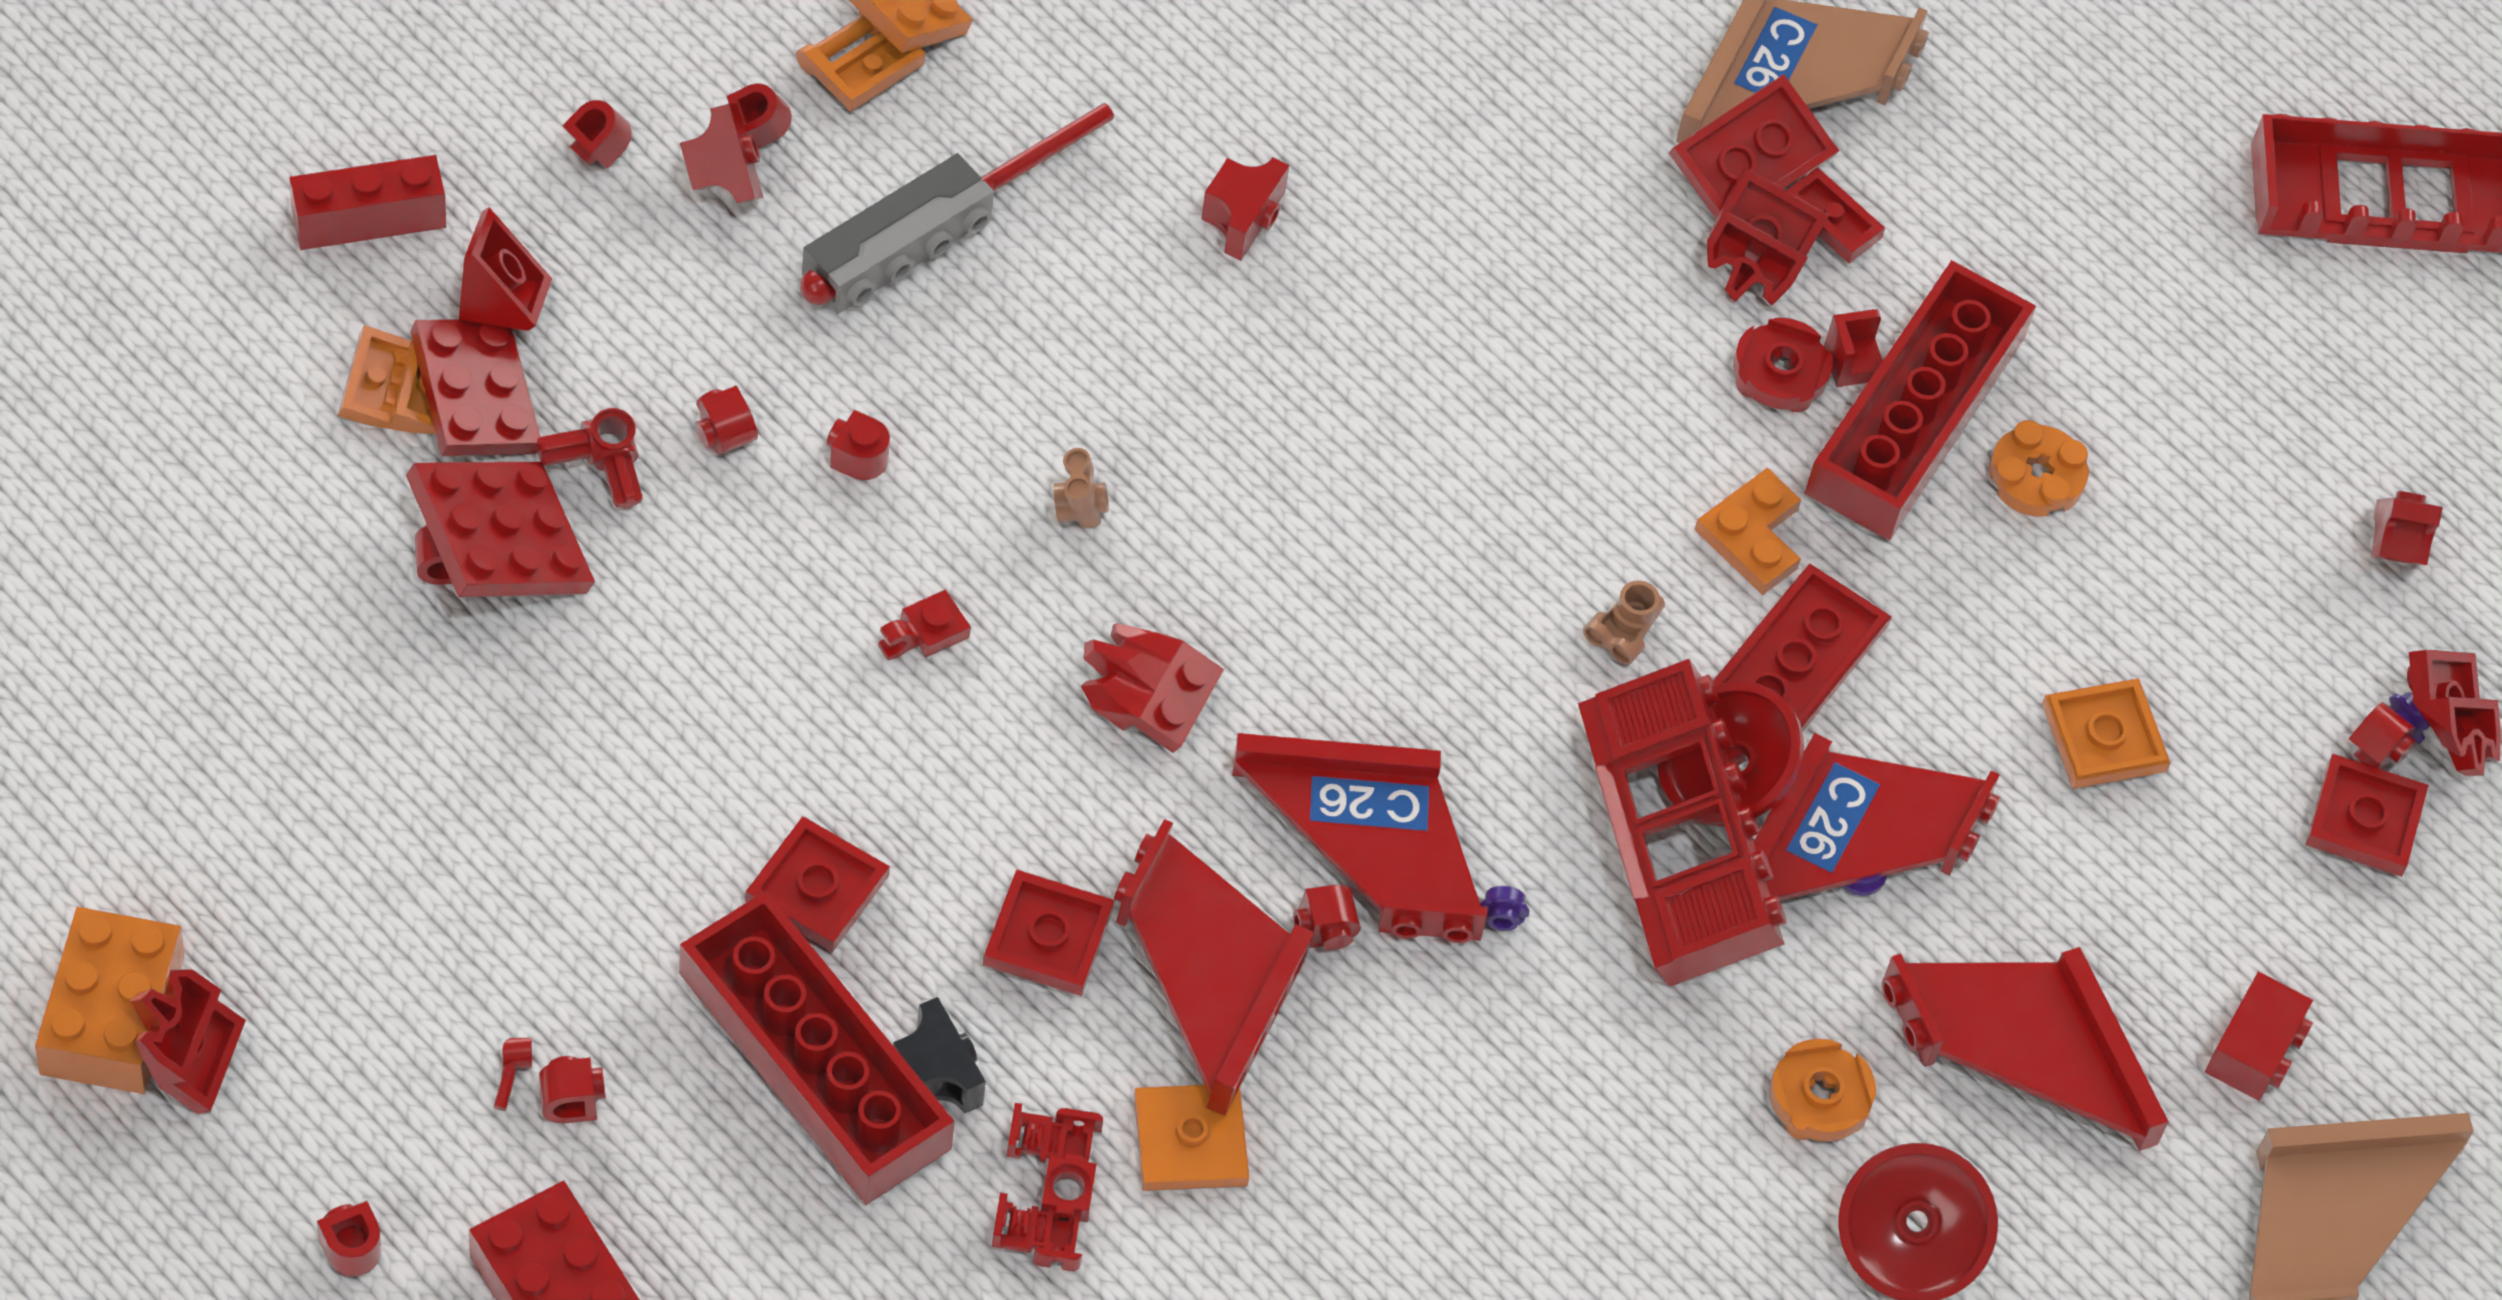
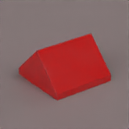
[459,207,552,331]

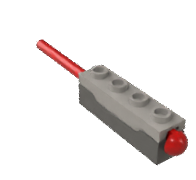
[800,103,1114,314]

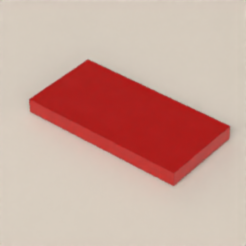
[1713,563,1892,732]

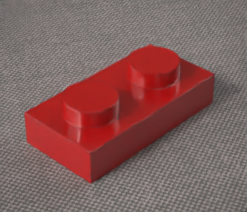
[1786,167,1885,263]

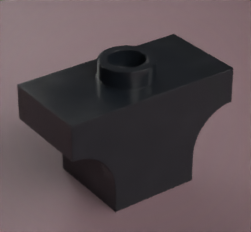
[893,997,986,1114]

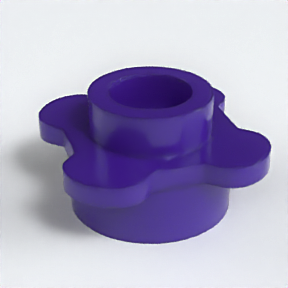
[2389,692,2430,744]

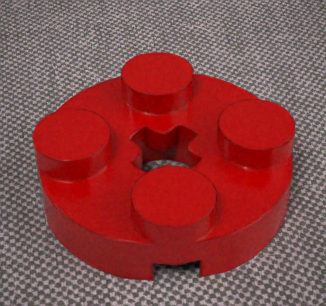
[1733,317,1833,413]

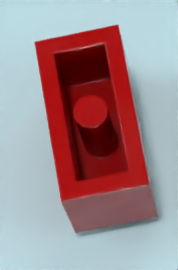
[2204,971,2314,1102]

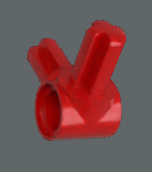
[537,408,643,509]

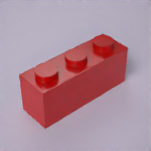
[289,155,446,250]

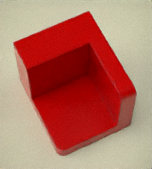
[1824,309,1883,387]

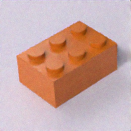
[35,906,185,1094]

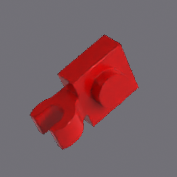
[878,589,971,660]

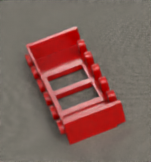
[2251,114,2502,254]
[1578,659,1787,987]

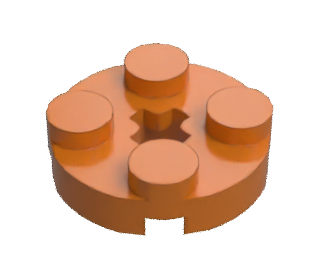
[1989,420,2089,517]
[1769,1039,1876,1141]

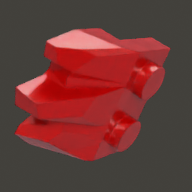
[1707,168,1829,306]
[1081,623,1224,753]
[2407,649,2501,776]
[130,969,246,1114]

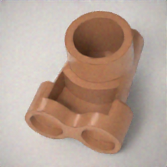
[1054,448,1109,528]
[1583,581,1665,665]

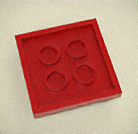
[406,462,595,597]

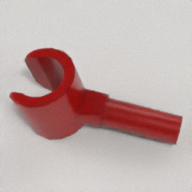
[493,1037,532,1111]

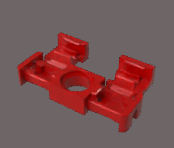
[992,1103,1103,1271]

